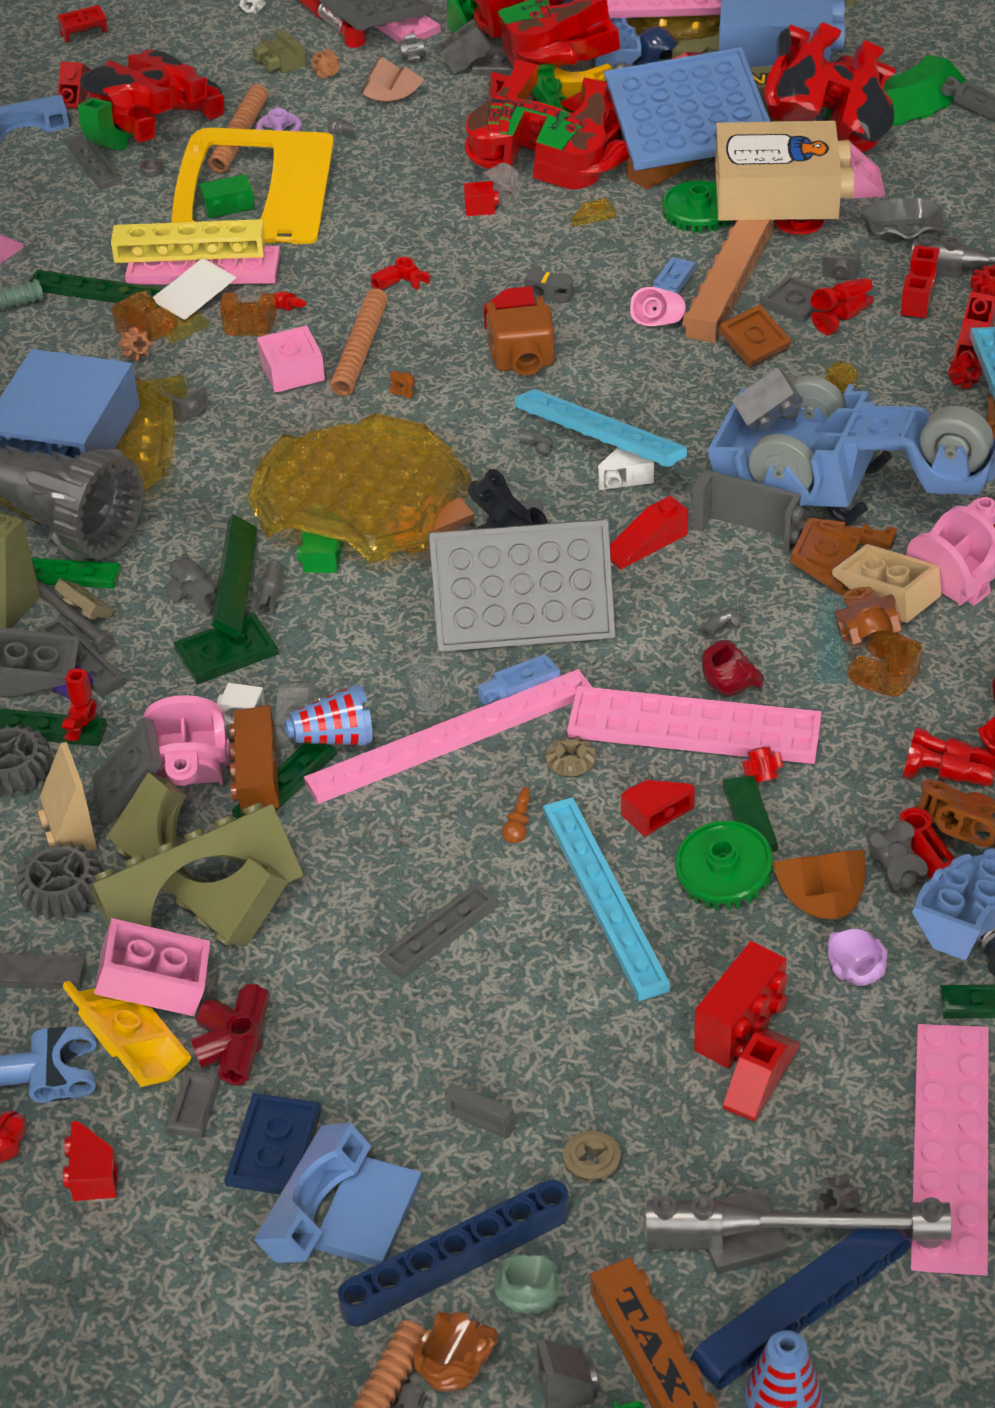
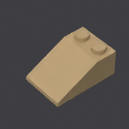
[832,544,941,623]
[37,742,97,851]

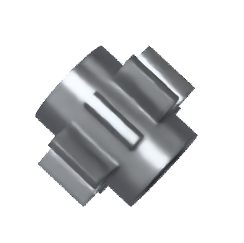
[399,33,424,63]

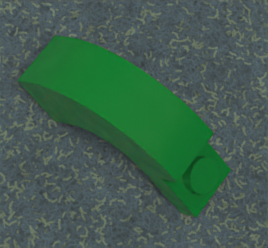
[78,97,133,150]

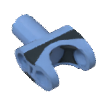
[0,1027,96,1103]

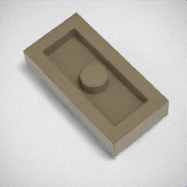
[54,579,114,620]

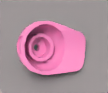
[630,287,686,326]

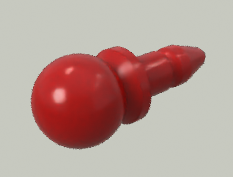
[273,291,307,311]

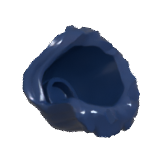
[633,26,677,65]

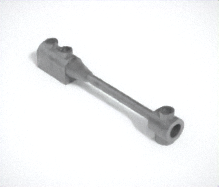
[909,234,995,278]
[646,1195,951,1250]

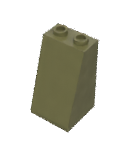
[0,512,40,628]

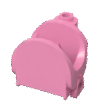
[907,497,995,606]
[143,695,231,786]

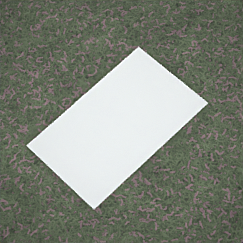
[150,258,237,320]

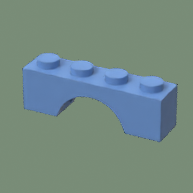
[0,95,70,141]
[254,1122,371,1263]

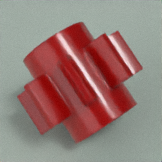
[948,354,982,389]
[742,746,784,782]

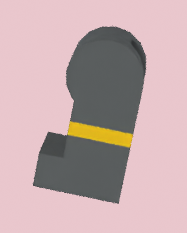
[524,265,573,303]

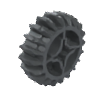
[0,723,52,798]
[15,841,103,921]

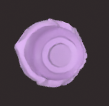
[828,928,888,986]

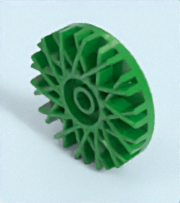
[662,180,730,234]
[675,820,774,911]

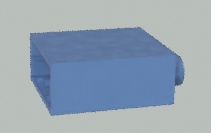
[719,0,845,67]
[0,349,140,458]

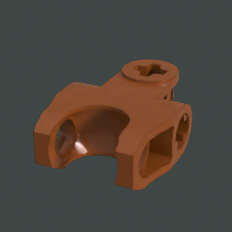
[834,587,902,646]
[915,779,995,847]

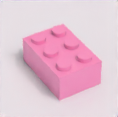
[94,918,210,1016]

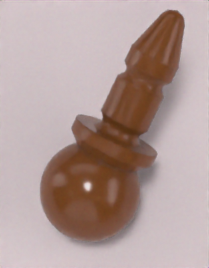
[502,787,530,843]

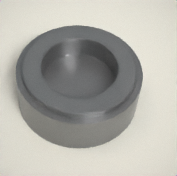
[139,158,164,178]

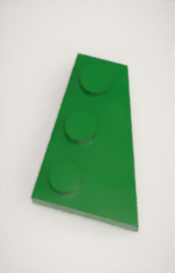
[531,64,574,114]

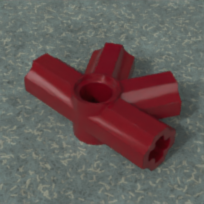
[190,984,270,1085]

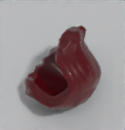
[701,640,765,696]

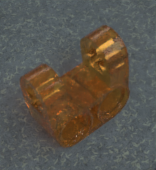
[111,292,177,346]
[220,293,276,336]
[847,631,922,697]

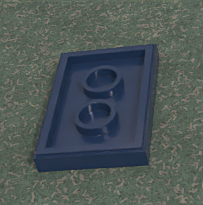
[224,1093,322,1195]

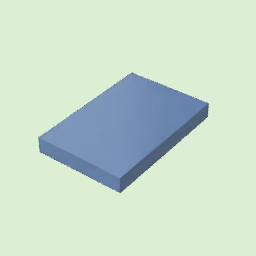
[314,1157,422,1266]

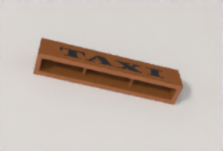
[590,1257,719,1408]

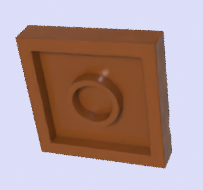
[718,304,792,367]

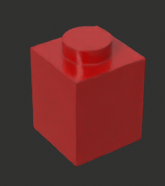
[464,181,499,216]

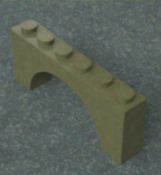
[107,772,289,946]
[88,802,304,930]

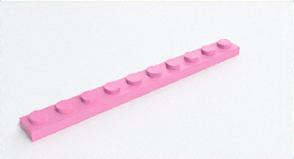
[304,669,593,804]

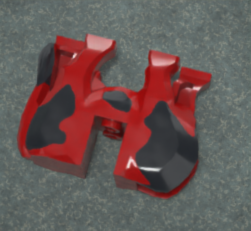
[764,22,896,153]
[80,49,224,143]

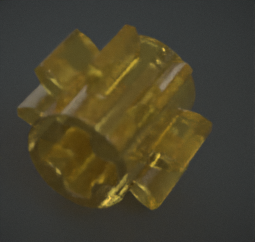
[825,360,858,395]

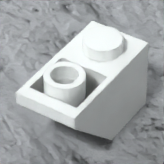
[598,447,654,490]

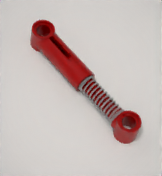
[297,0,366,48]

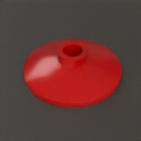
[775,219,825,235]

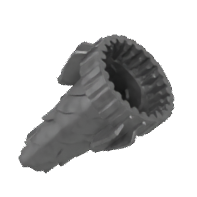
[0,445,144,561]

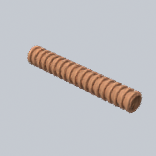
[208,84,269,173]
[330,288,388,396]
[353,1320,426,1408]

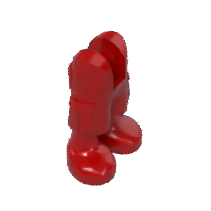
[810,278,874,335]
[903,727,995,786]

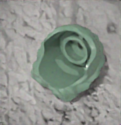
[494,1254,563,1314]

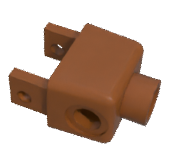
[486,296,555,375]

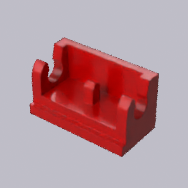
[57,5,107,43]

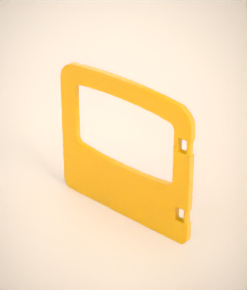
[172,128,334,244]

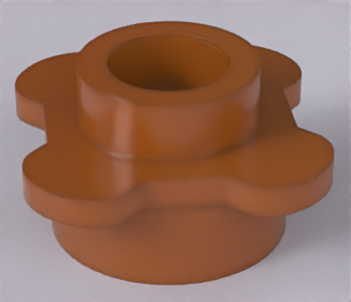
[389,370,415,399]

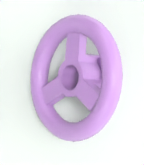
[256,108,302,131]

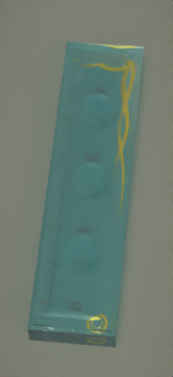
[816,595,848,685]

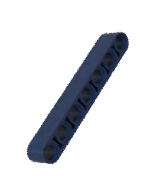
[338,1180,569,1327]
[690,1228,912,1390]

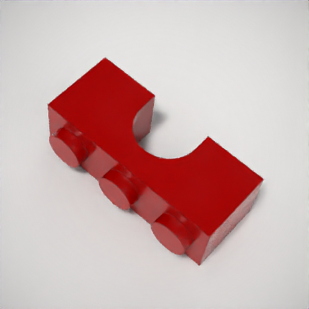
[901,245,940,318]

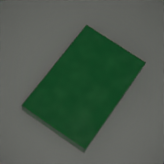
[173,613,279,685]

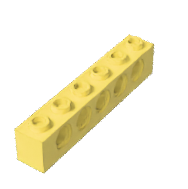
[111,219,265,263]

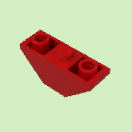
[953,292,995,366]
[723,1029,800,1122]

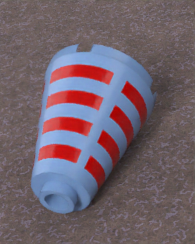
[284,684,372,746]
[744,1331,823,1408]

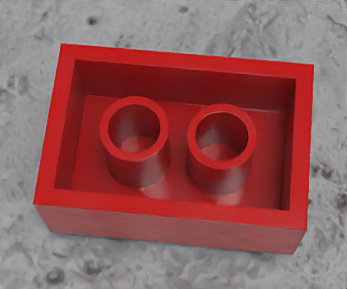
[694,941,788,1070]

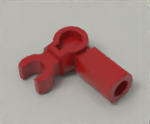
[370,256,430,290]
[62,668,97,742]

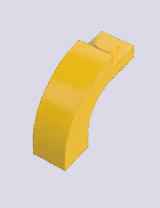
[553,63,612,98]

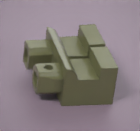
[252,29,306,74]

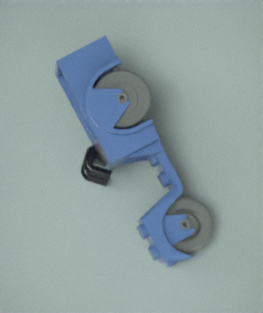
[708,376,995,525]

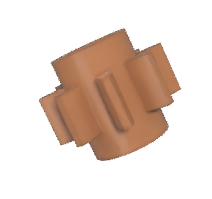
[311,48,340,79]
[117,328,152,360]

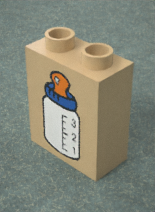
[715,121,854,220]

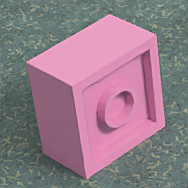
[257,325,325,393]

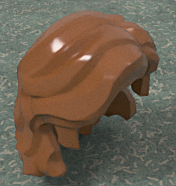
[413,1311,498,1392]

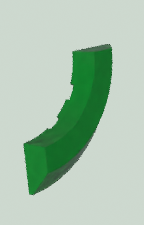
[824,55,968,126]

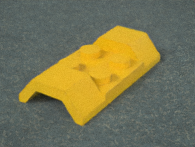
[63,981,191,1087]

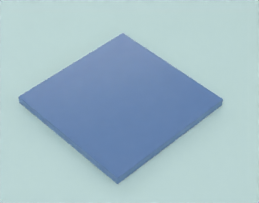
[604,47,770,171]

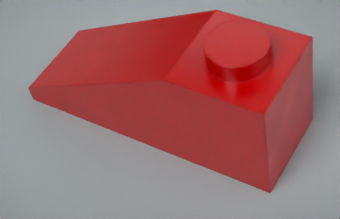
[610,495,688,570]

